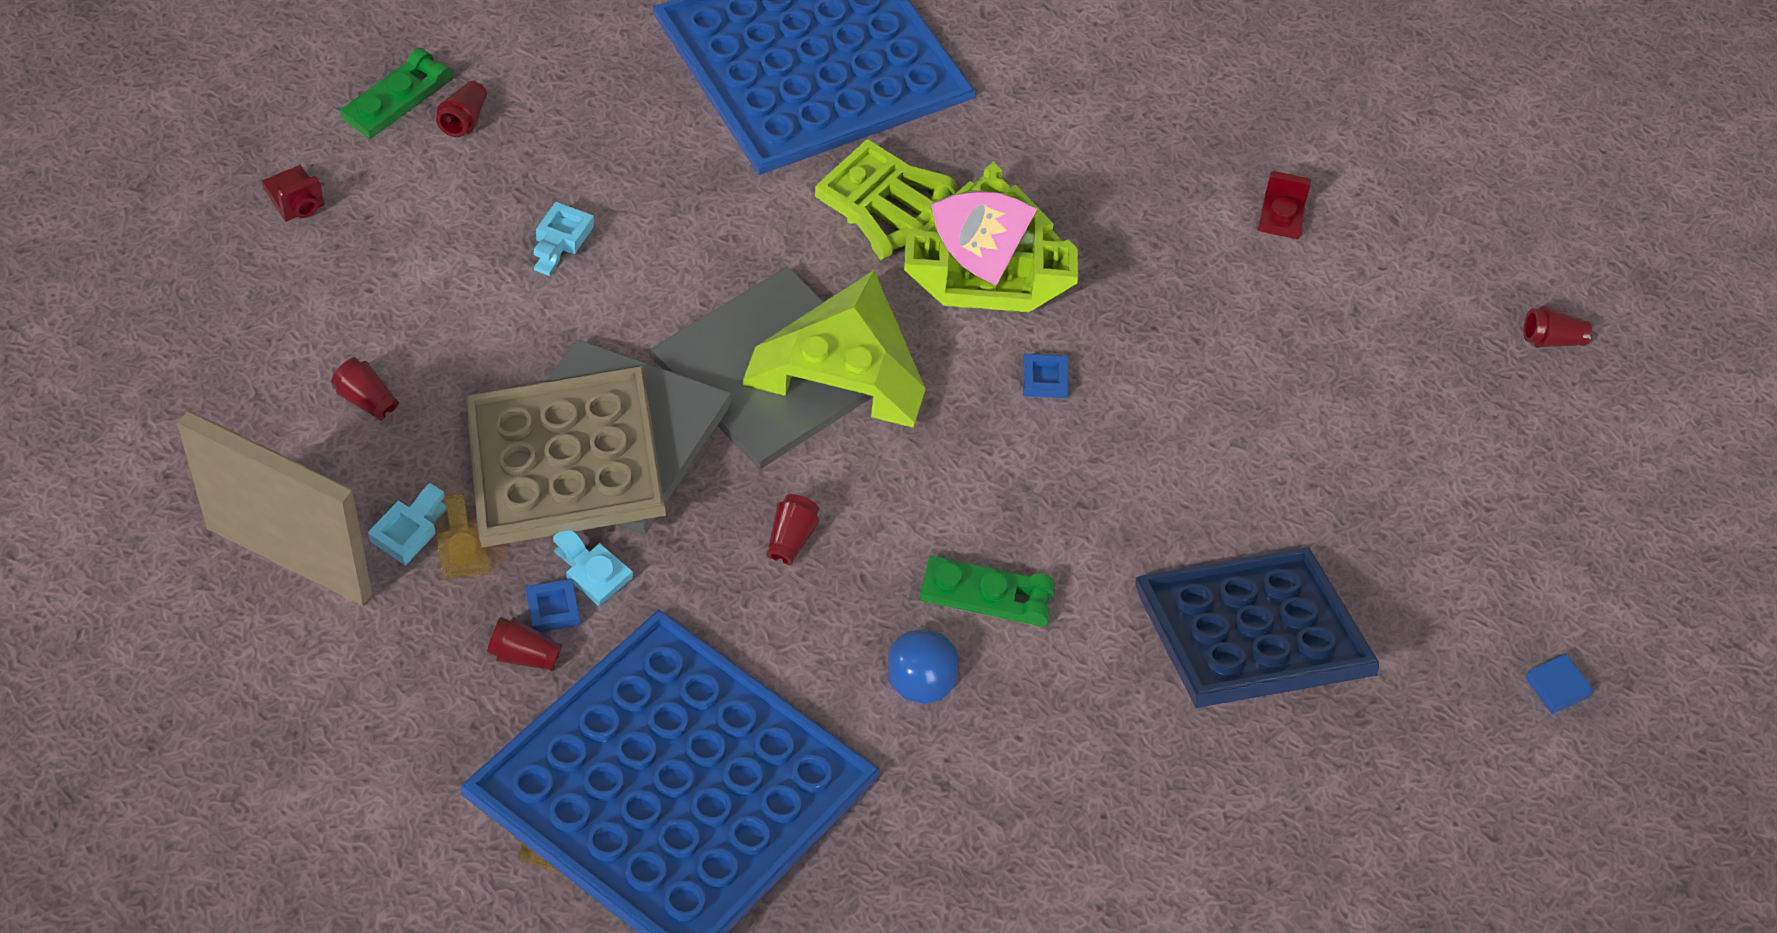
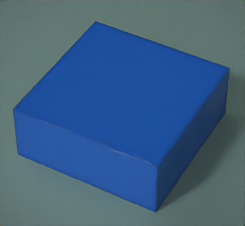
[1023,354,1068,398]
[525,579,580,632]
[1525,654,1594,714]

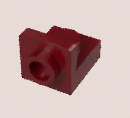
[262,164,325,222]
[1258,171,1311,239]

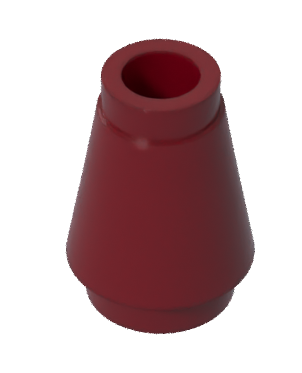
[436,81,487,137]
[1523,306,1592,348]
[331,357,399,421]
[766,494,820,565]
[487,617,562,671]

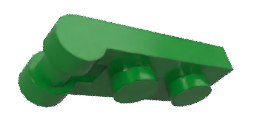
[340,48,453,139]
[919,556,1056,627]

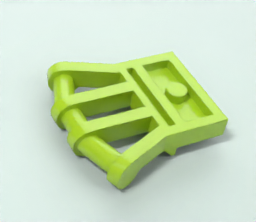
[815,139,957,260]

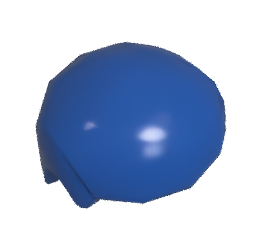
[888,629,959,704]

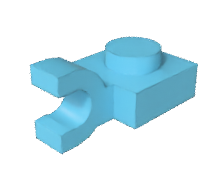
[534,202,594,276]
[368,483,448,566]
[553,530,633,607]

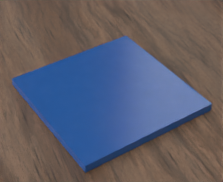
[653,0,976,175]
[461,609,880,933]

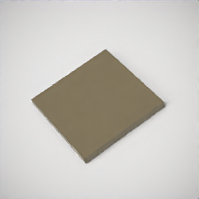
[465,366,666,548]
[177,411,373,606]

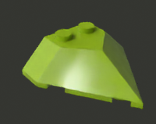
[904,161,1078,312]
[743,270,926,428]

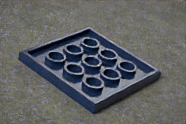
[1135,547,1379,708]

